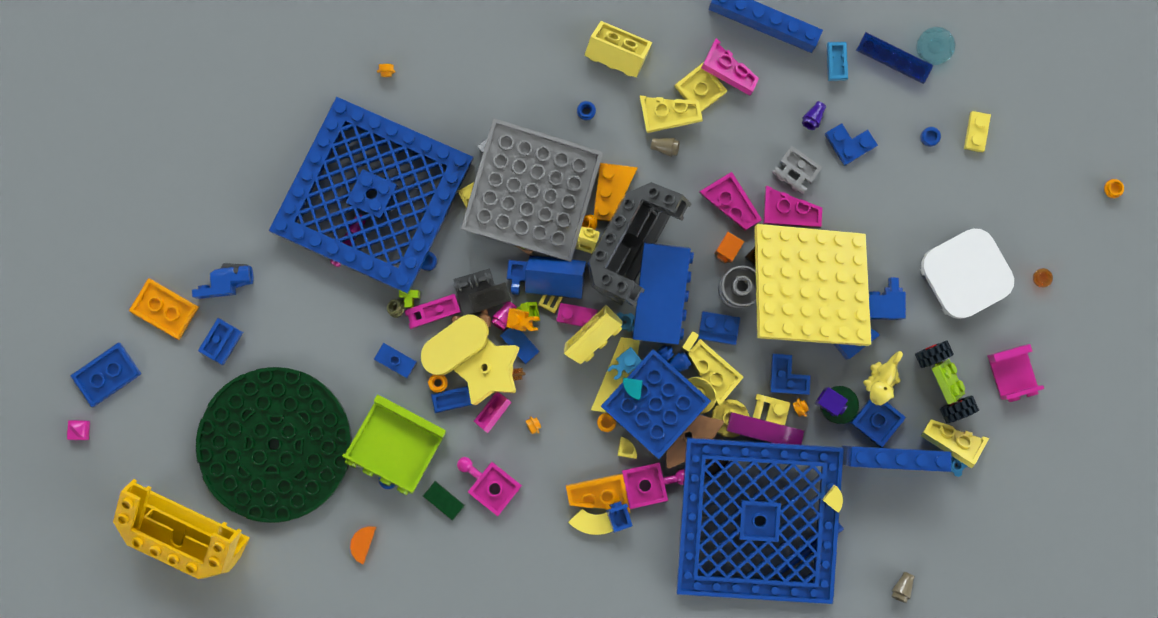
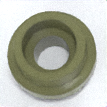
[387,299,405,318]

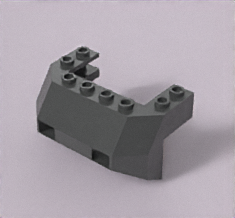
[586,182,691,307]

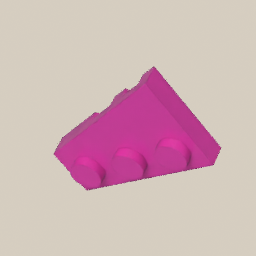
[701,38,759,96]
[763,185,822,228]

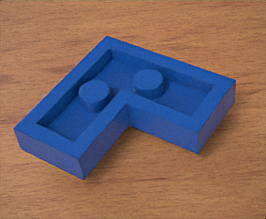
[825,123,878,166]
[770,354,811,395]

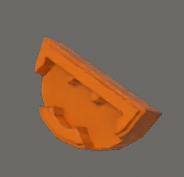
[350,526,377,564]

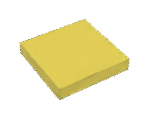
[674,62,727,112]

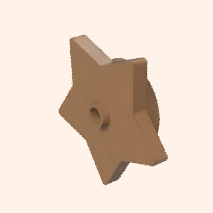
[666,414,724,469]

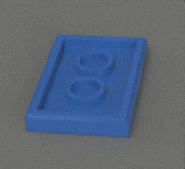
[70,342,141,407]

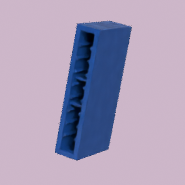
[632,242,694,345]
[842,446,951,472]

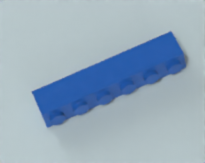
[709,0,823,53]

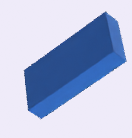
[500,328,540,364]
[431,386,473,413]

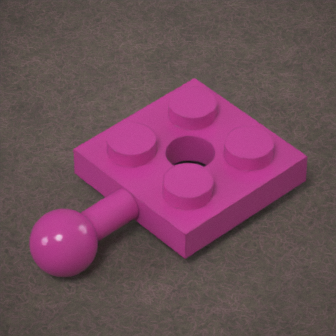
[457,457,522,516]
[622,462,684,509]

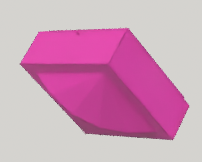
[67,420,90,440]

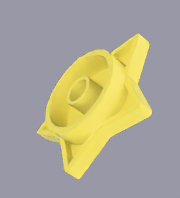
[454,338,519,405]

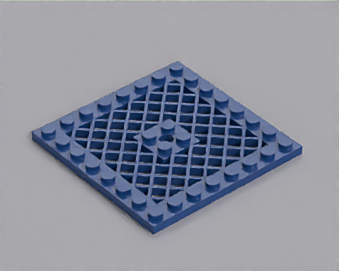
[269,97,474,294]
[676,437,844,604]

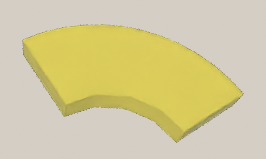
[568,509,613,535]

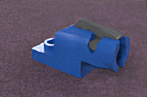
[192,263,254,299]

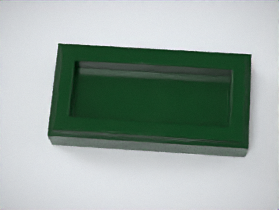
[423,481,465,521]

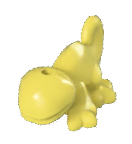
[863,351,903,405]

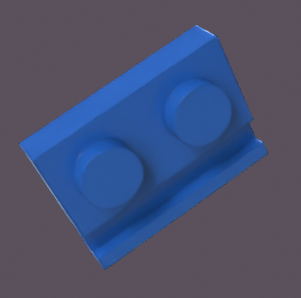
[698,311,740,345]
[198,318,243,365]

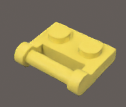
[753,394,790,425]

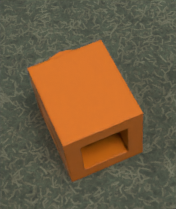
[714,232,744,263]

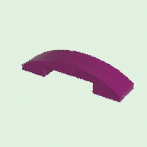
[726,412,805,445]

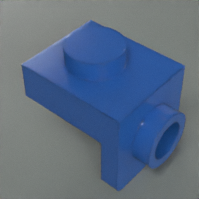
[606,501,633,533]

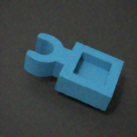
[607,347,642,380]

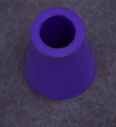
[802,101,826,130]

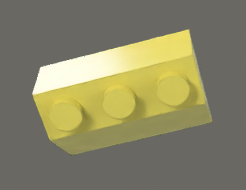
[584,21,652,77]
[564,305,623,364]

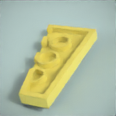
[591,337,640,413]

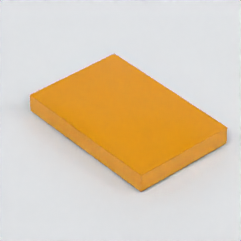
[129,278,199,340]

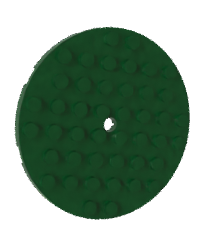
[196,367,352,523]

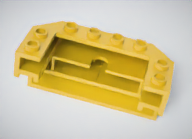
[113,479,250,579]

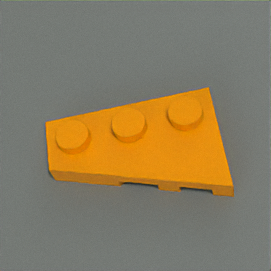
[594,163,638,222]

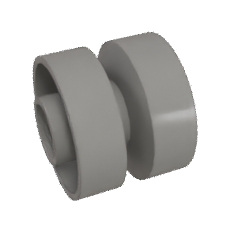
[718,265,756,309]

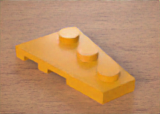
[566,474,630,512]

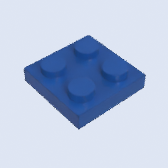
[850,399,906,447]

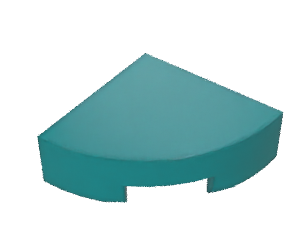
[623,378,643,400]

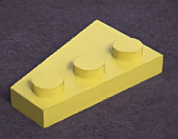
[640,95,703,133]
[687,339,744,406]

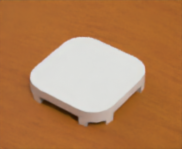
[920,228,1014,319]

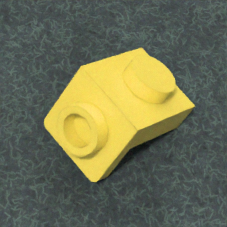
[575,227,600,254]

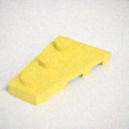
[921,419,989,469]

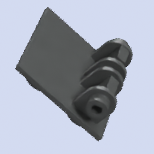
[453,268,500,315]

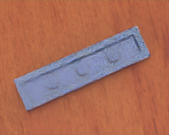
[856,32,934,84]

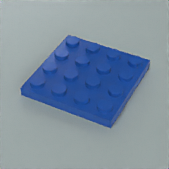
[601,349,711,459]

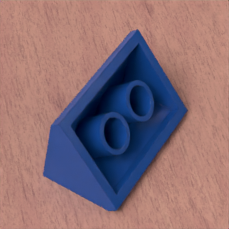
[525,255,586,299]

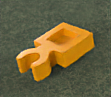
[506,308,540,331]

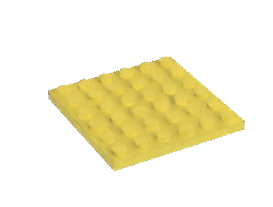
[754,224,871,346]

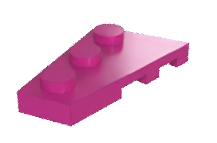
[699,172,762,231]

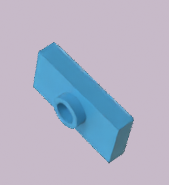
[826,42,848,81]

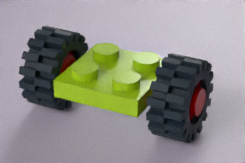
[915,340,979,424]

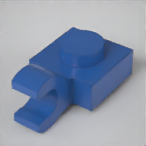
[507,260,528,295]

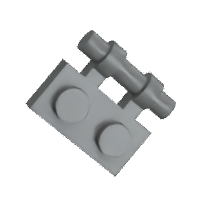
[772,146,822,194]

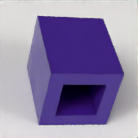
[815,387,848,416]

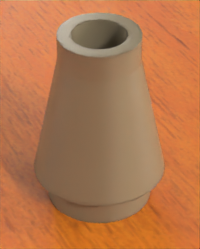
[651,138,680,157]
[892,572,915,603]

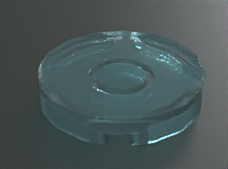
[916,27,956,65]

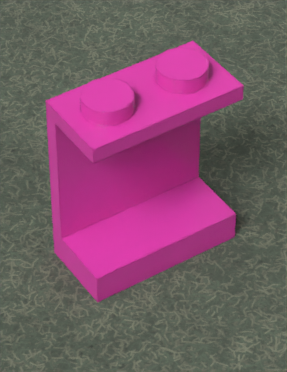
[987,344,1044,402]

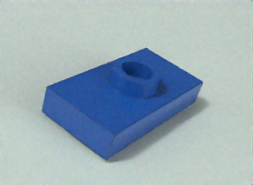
[374,343,417,378]

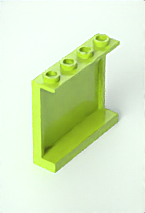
[342,394,446,495]

